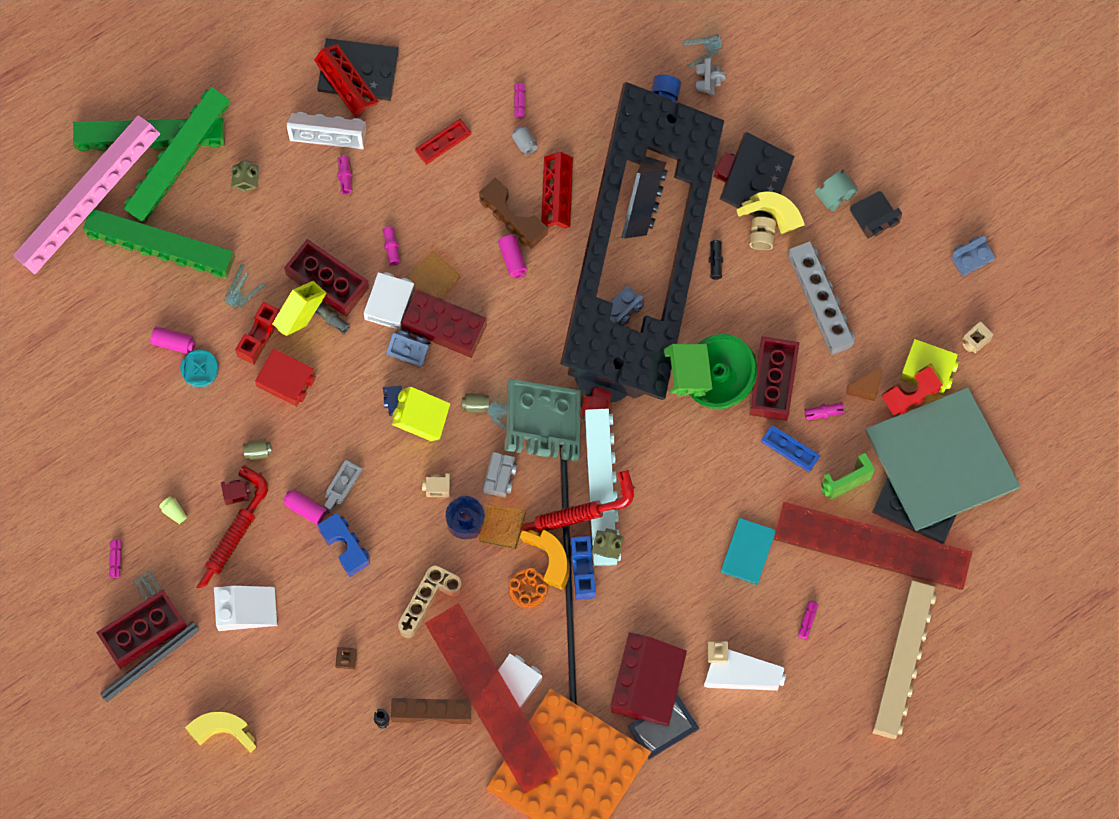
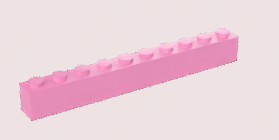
[13,115,160,274]

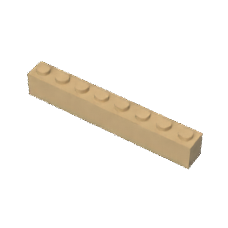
[872,581,937,739]

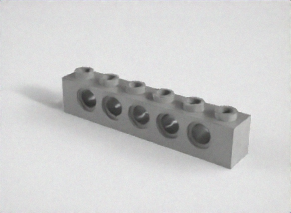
[788,242,855,355]

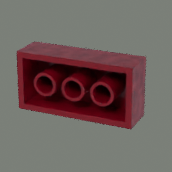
[284,239,369,317]
[401,290,487,358]
[749,336,800,421]
[96,589,187,669]

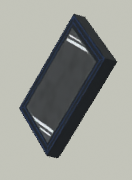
[628,695,699,760]

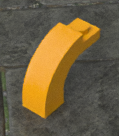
[520,530,570,590]

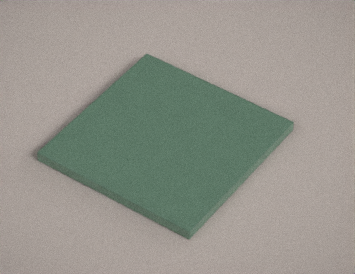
[865,388,1020,531]

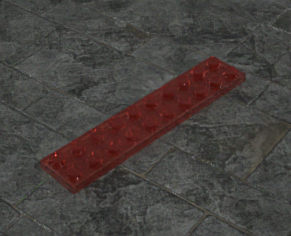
[774,502,972,590]
[425,603,559,794]

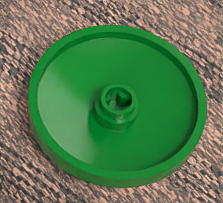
[689,334,758,409]

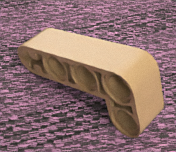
[398,566,462,638]

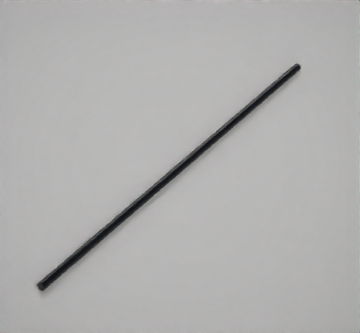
[560,445,577,705]

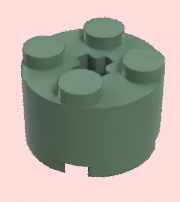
[814,169,858,212]

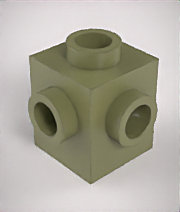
[231,160,259,192]
[592,528,624,560]

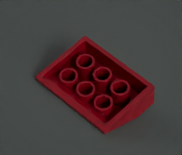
[610,632,687,726]

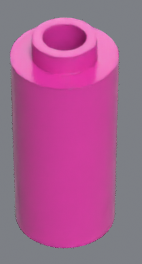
[498,235,528,279]
[150,326,195,354]
[283,489,328,525]

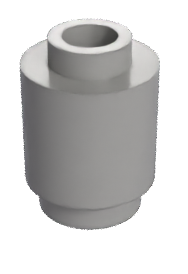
[512,126,538,155]

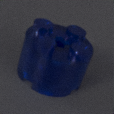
[446,496,485,539]

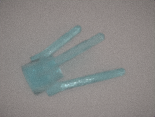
[682,34,722,68]
[224,264,265,309]
[487,401,507,431]

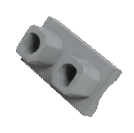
[696,58,726,96]

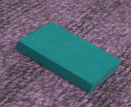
[720,518,776,585]

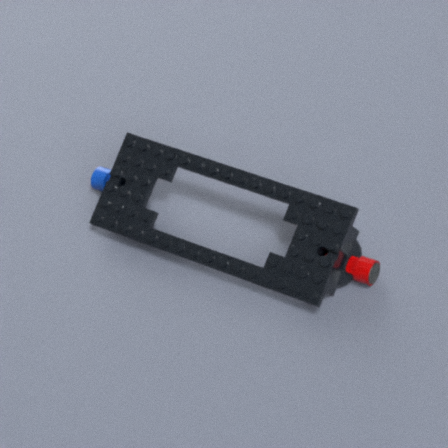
[560,74,724,420]

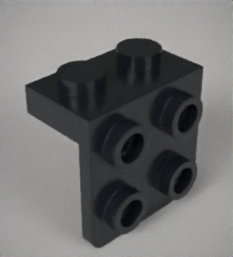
[850,191,902,239]

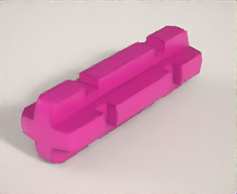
[514,82,525,119]
[109,540,122,578]
[798,601,818,639]

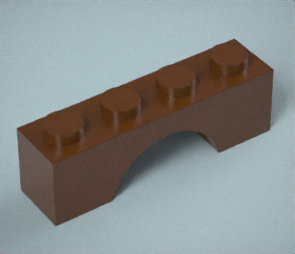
[479,178,548,249]
[391,698,472,724]

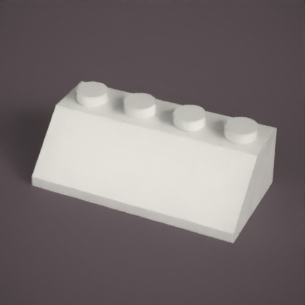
[287,112,367,149]

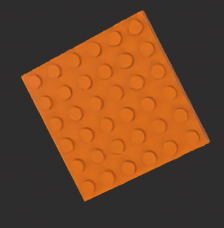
[486,688,651,819]

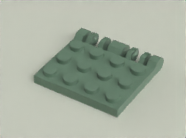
[505,379,581,462]

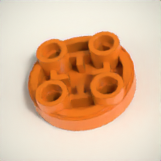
[509,568,548,608]

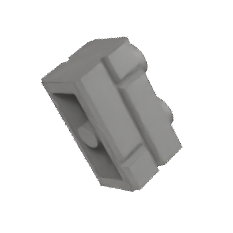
[483,452,518,498]

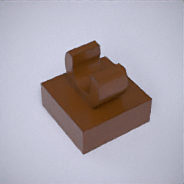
[335,647,357,670]

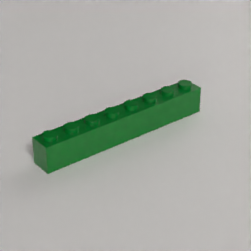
[124,87,231,224]
[73,118,225,152]
[83,209,235,278]

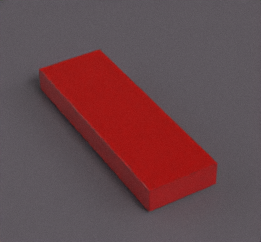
[415,118,471,165]

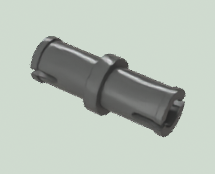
[315,302,350,334]

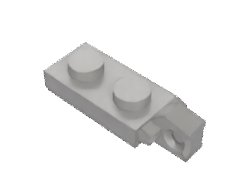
[324,459,363,512]

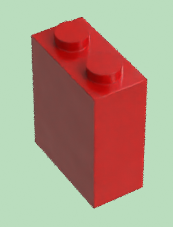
[255,348,316,407]

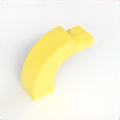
[737,192,805,234]
[185,712,256,753]

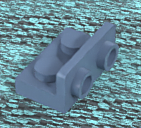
[951,235,996,277]
[610,286,644,326]
[386,329,432,367]

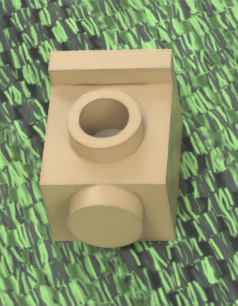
[962,321,994,354]
[422,474,450,497]

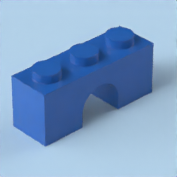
[317,513,370,577]
[571,536,596,600]

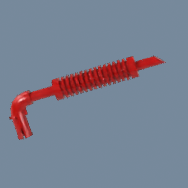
[196,465,268,588]
[517,470,635,533]

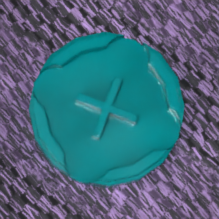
[180,349,219,388]

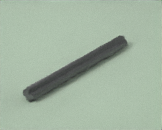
[100,622,199,702]

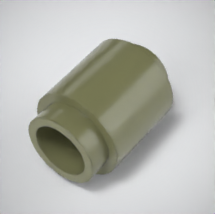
[462,393,489,413]
[243,439,272,460]

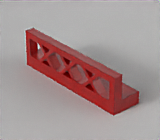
[314,44,379,118]
[541,152,573,229]

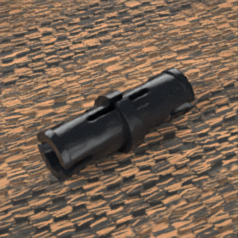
[708,240,724,280]
[374,709,390,729]

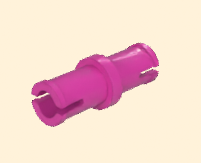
[337,156,352,195]
[383,227,401,266]
[804,402,845,421]

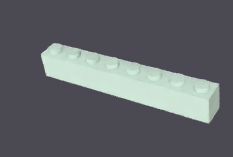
[585,409,621,566]

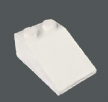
[214,586,277,631]

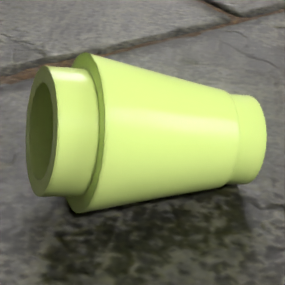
[159,496,188,525]

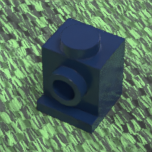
[383,385,402,416]

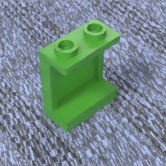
[664,344,712,396]
[821,453,875,501]

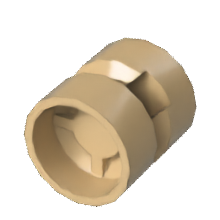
[749,217,776,250]

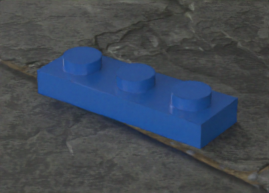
[761,425,821,473]

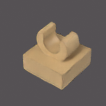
[708,641,728,663]

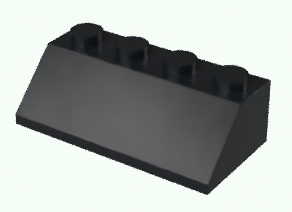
[621,156,668,239]

